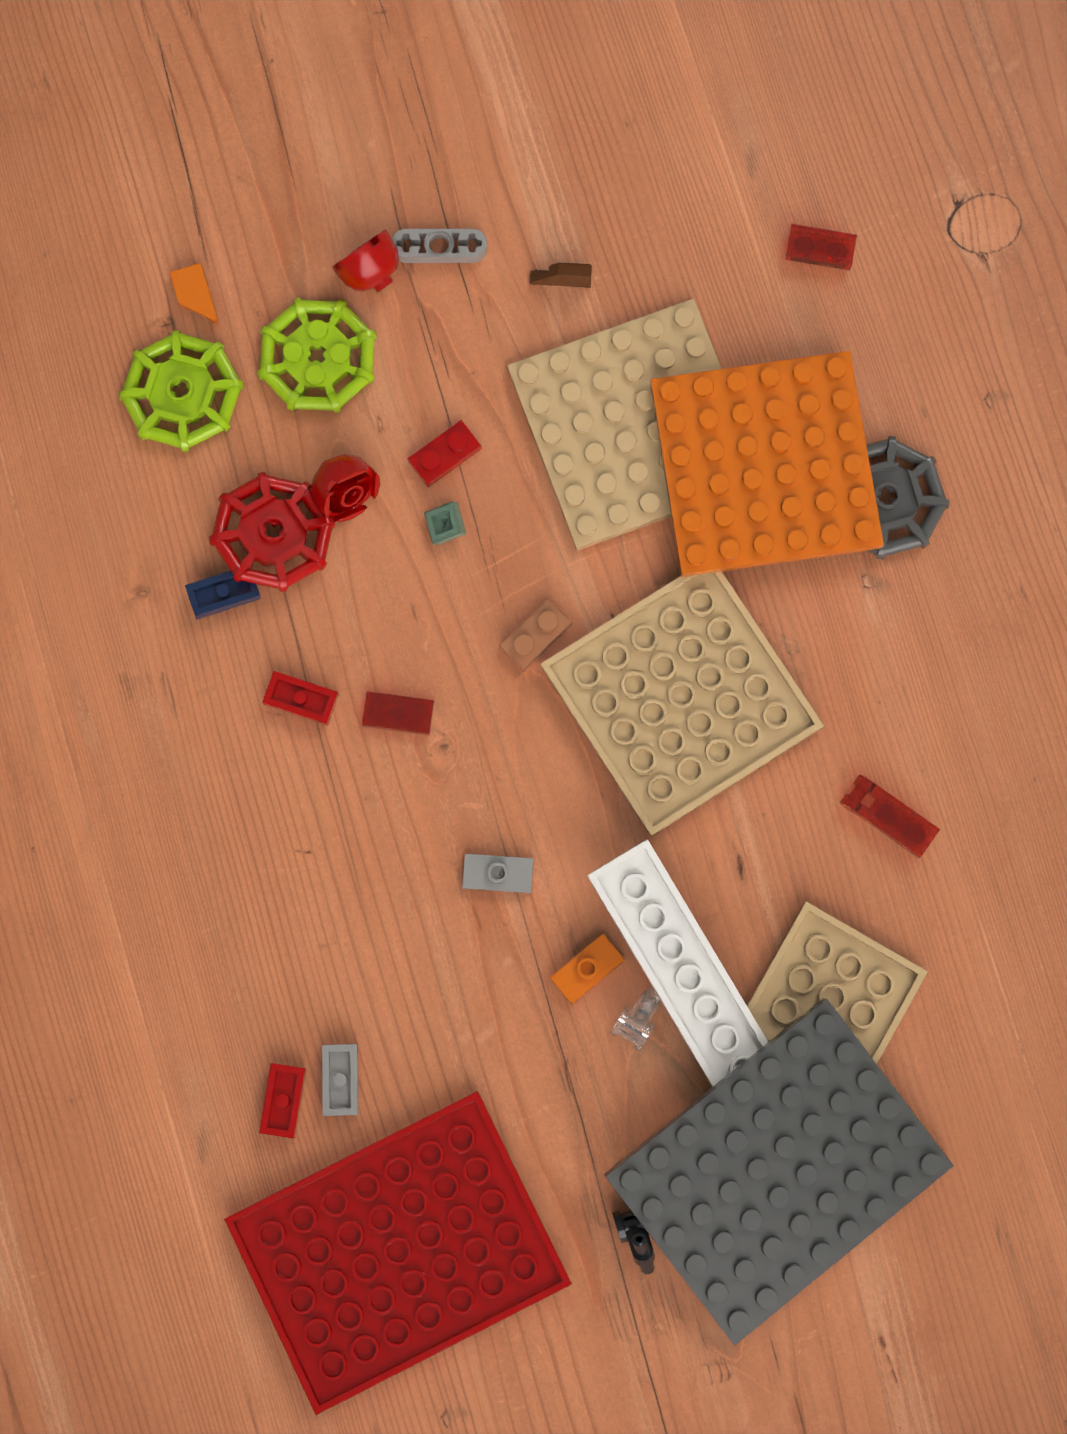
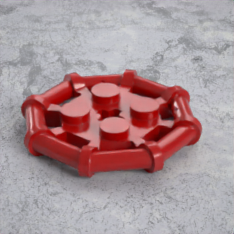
[209,472,336,592]

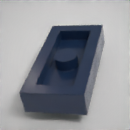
[185,571,261,620]

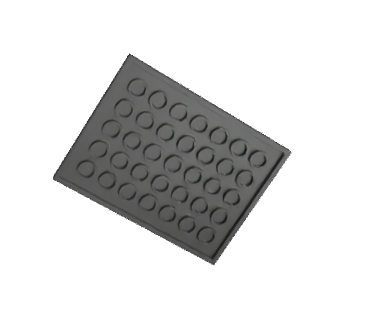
[604,998,953,1345]

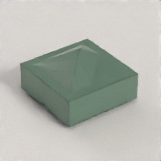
[424,501,466,545]

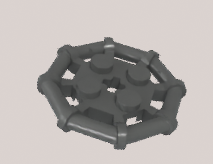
[867,436,950,560]

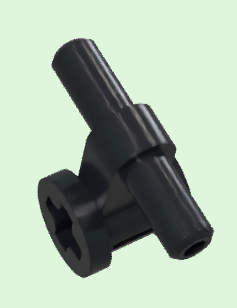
[612,1210,655,1274]

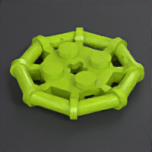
[257,297,377,413]
[118,330,244,452]

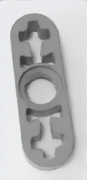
[392,229,487,263]

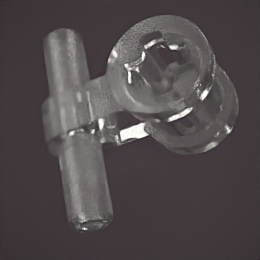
[610,985,661,1051]

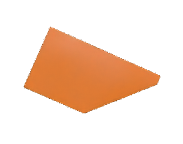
[169,263,219,324]

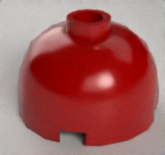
[332,229,399,293]
[311,454,381,522]

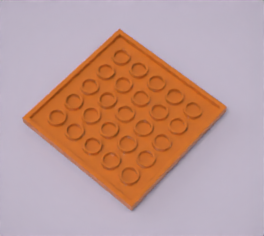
[650,351,884,577]

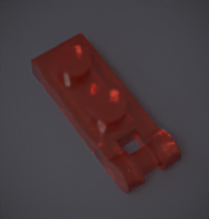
[840,775,940,858]

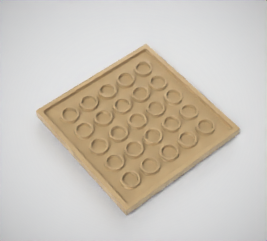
[507,298,722,551]
[540,571,824,837]

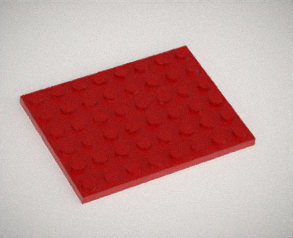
[224,1091,572,1415]

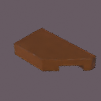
[530,262,592,288]

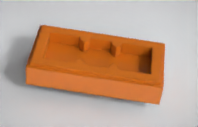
[550,934,625,1005]

